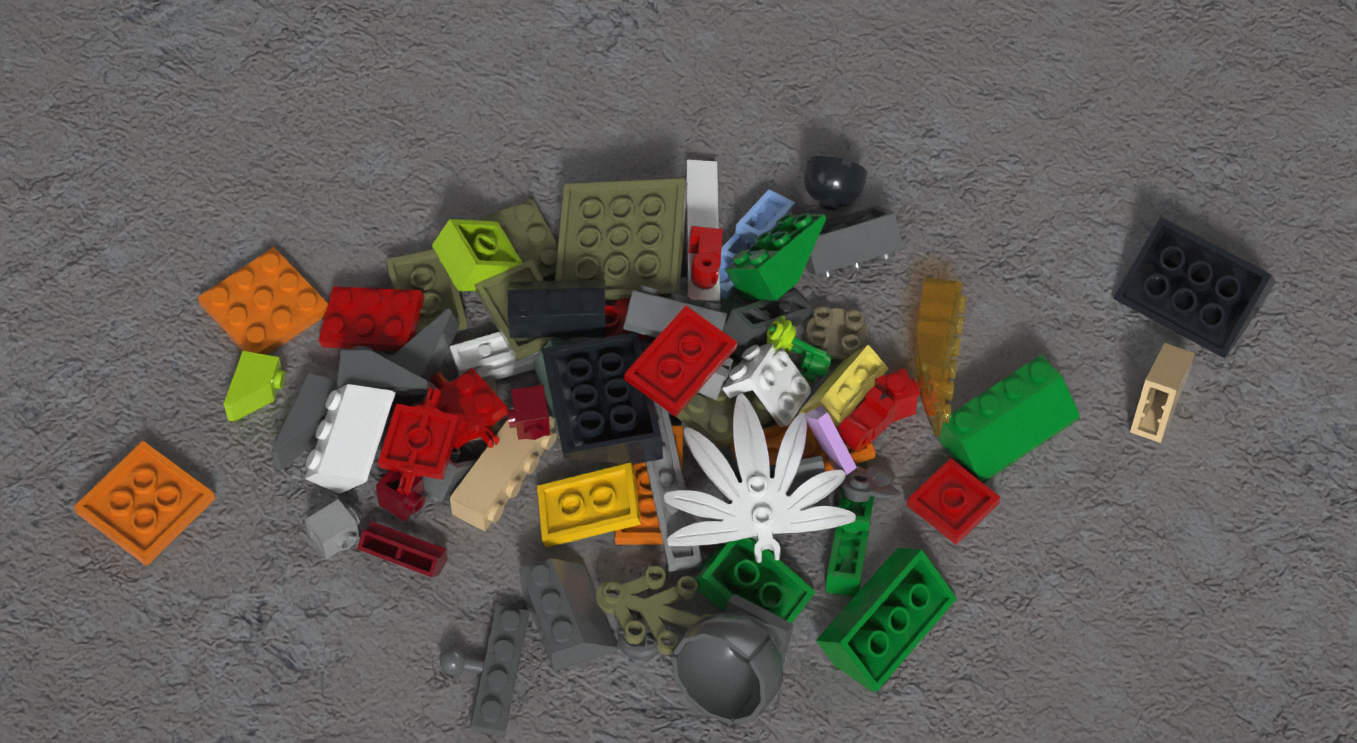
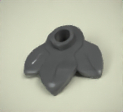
[842,464,901,502]

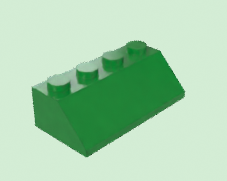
[938,355,1080,483]
[816,548,957,692]

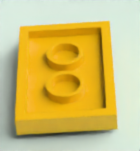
[537,462,641,548]

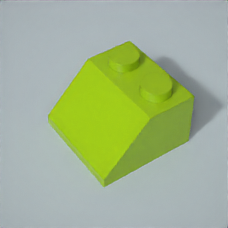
[432,219,523,292]

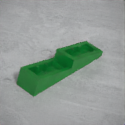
[826,487,875,597]

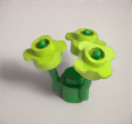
[767,316,831,383]

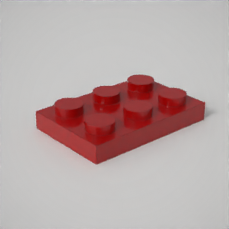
[318,286,425,351]
[624,305,737,417]

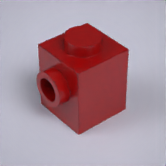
[874,368,920,422]

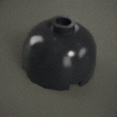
[804,156,867,211]

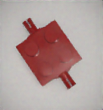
[419,368,508,450]
[378,388,461,495]

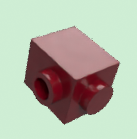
[507,385,550,440]
[376,470,425,522]

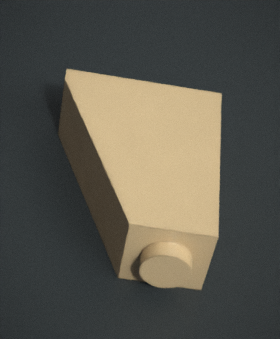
[1130,343,1195,443]

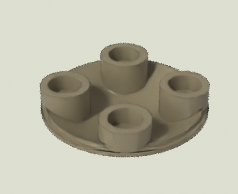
[805,306,868,359]

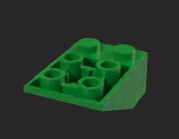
[725,213,826,301]

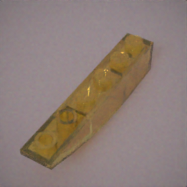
[915,277,967,436]

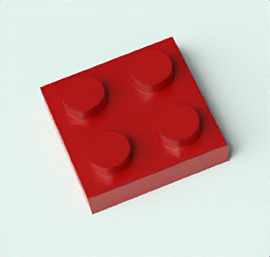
[906,458,1001,545]

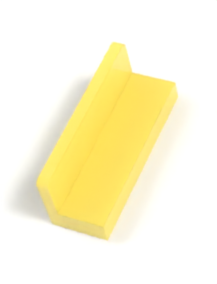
[799,345,889,427]

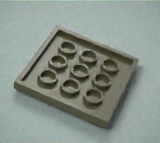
[555,178,688,301]

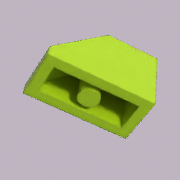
[223,351,286,422]

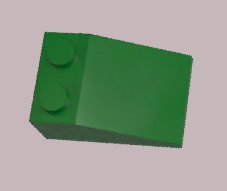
[693,537,816,623]

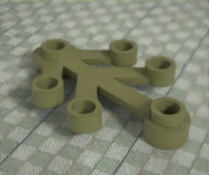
[595,566,714,655]

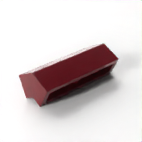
[357,521,447,577]

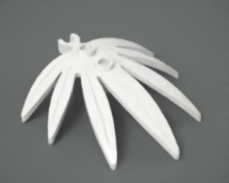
[664,393,856,563]

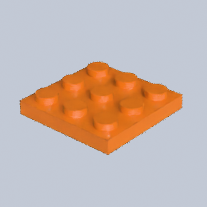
[198,247,328,355]
[73,441,215,566]

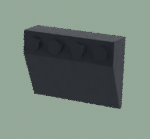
[1113,217,1276,359]
[541,332,663,464]

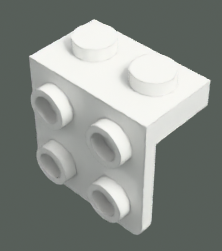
[722,343,811,427]

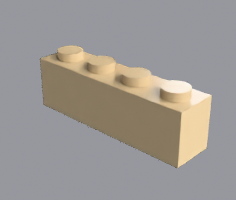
[450,415,557,532]

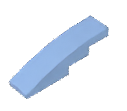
[719,189,795,300]

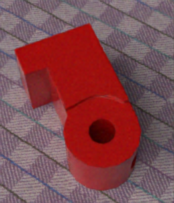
[688,226,723,289]
[837,387,896,452]

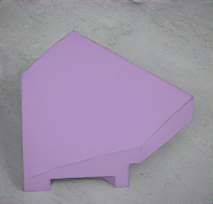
[805,405,857,475]

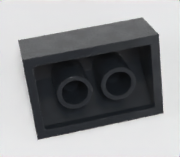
[508,280,606,338]

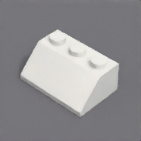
[305,384,395,494]

